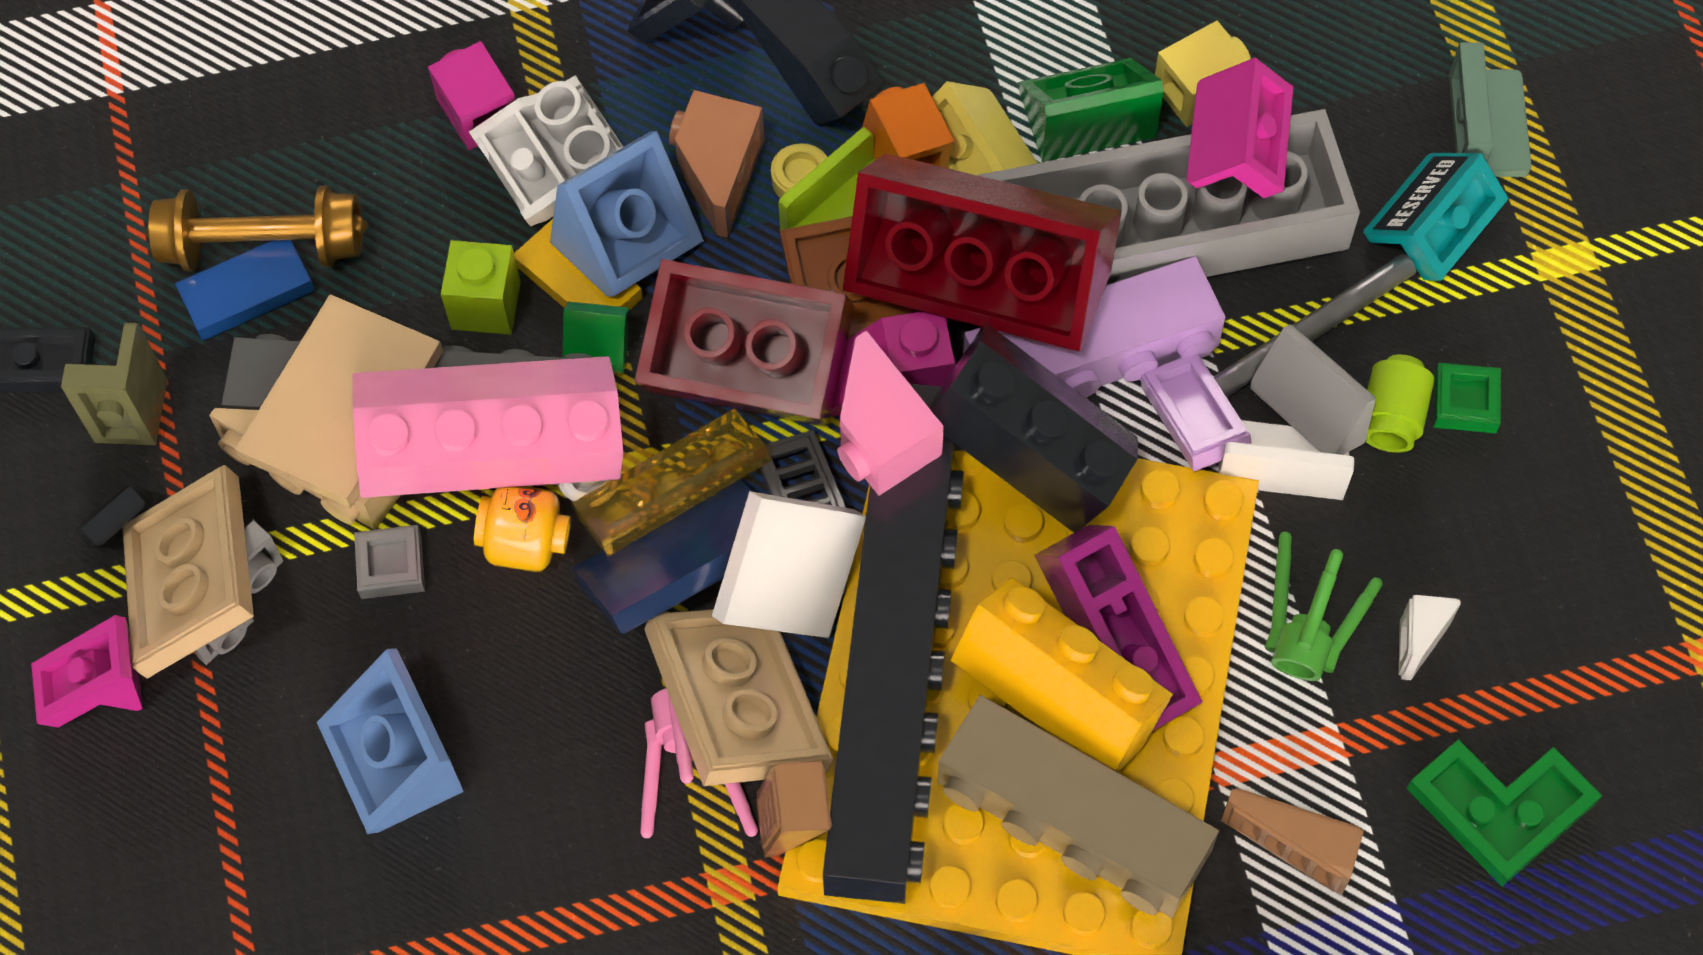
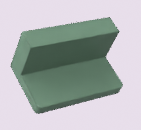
[1449,42,1531,177]

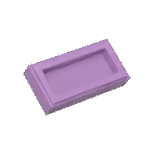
[1141,354,1251,472]

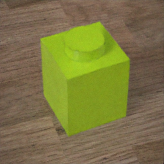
[441,240,521,335]

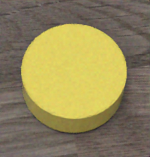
[771,143,827,198]

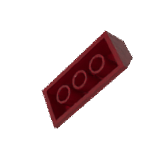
[842,153,1122,352]

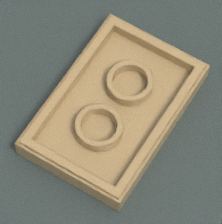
[234,294,443,508]
[123,465,254,678]
[644,610,833,786]

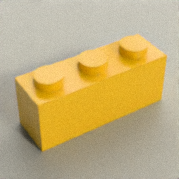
[950,577,1173,773]

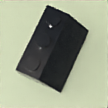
[928,323,1138,533]

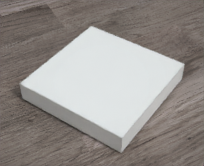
[712,491,866,638]

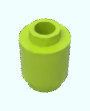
[1366,354,1435,453]

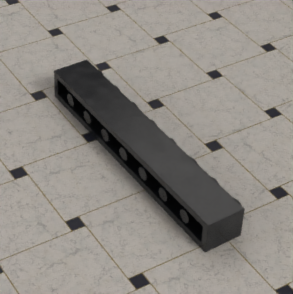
[823,384,964,904]

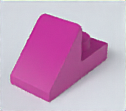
[31,615,143,728]

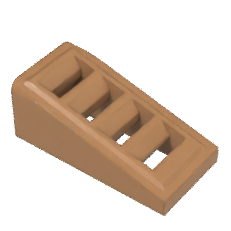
[756,761,832,858]
[1221,788,1364,895]

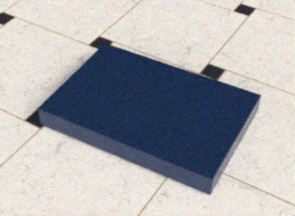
[572,477,753,634]

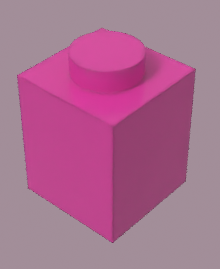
[428,41,515,151]

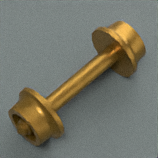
[144,186,369,272]

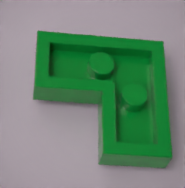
[1407,739,1602,887]

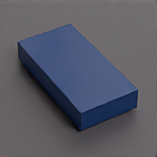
[175,240,315,341]

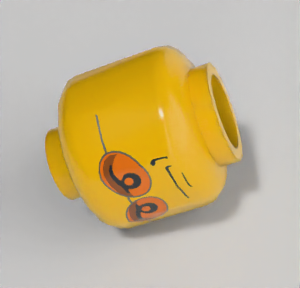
[474,486,571,572]

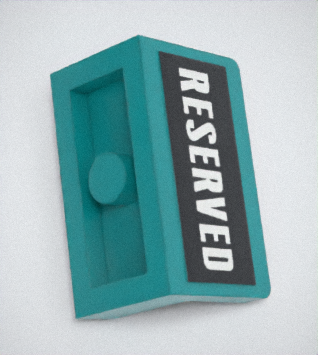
[1363,153,1509,281]

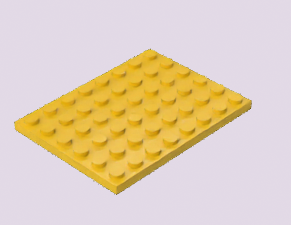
[777,450,1259,955]

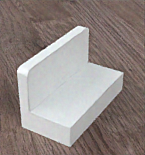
[1218,420,1354,500]

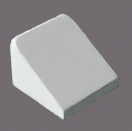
[1398,595,1461,680]

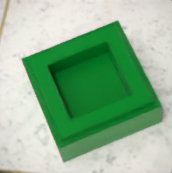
[562,301,629,373]
[1433,363,1501,433]

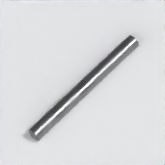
[1213,253,1416,398]

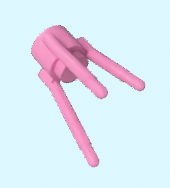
[640,688,758,838]

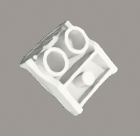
[469,76,623,226]

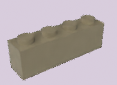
[937,695,1219,919]

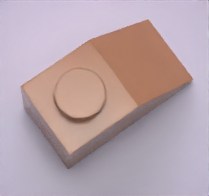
[669,90,765,238]

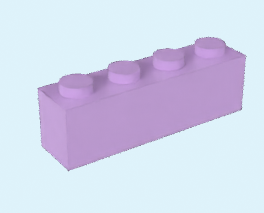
[963,256,1226,398]

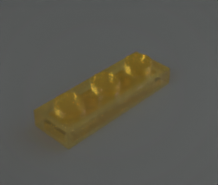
[572,409,770,557]

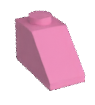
[837,331,944,496]

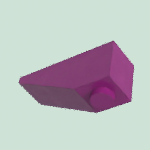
[1034,524,1202,731]

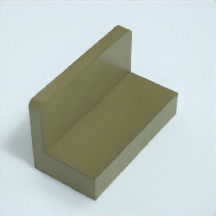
[61,323,167,445]

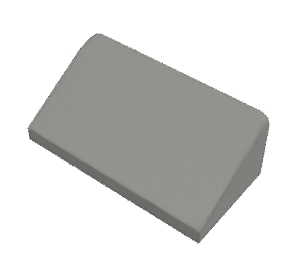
[1250,324,1376,455]

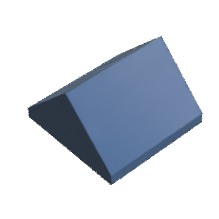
[550,131,704,296]
[317,648,464,834]

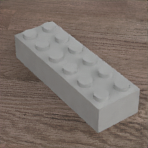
[978,109,1360,285]

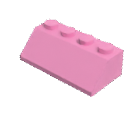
[352,356,623,498]

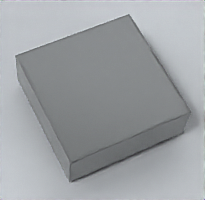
[354,525,425,599]

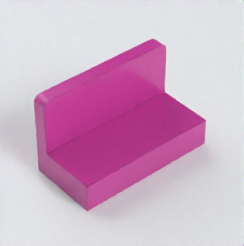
[1186,57,1293,198]

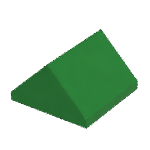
[1018,58,1164,162]

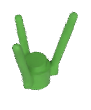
[1264,531,1383,681]

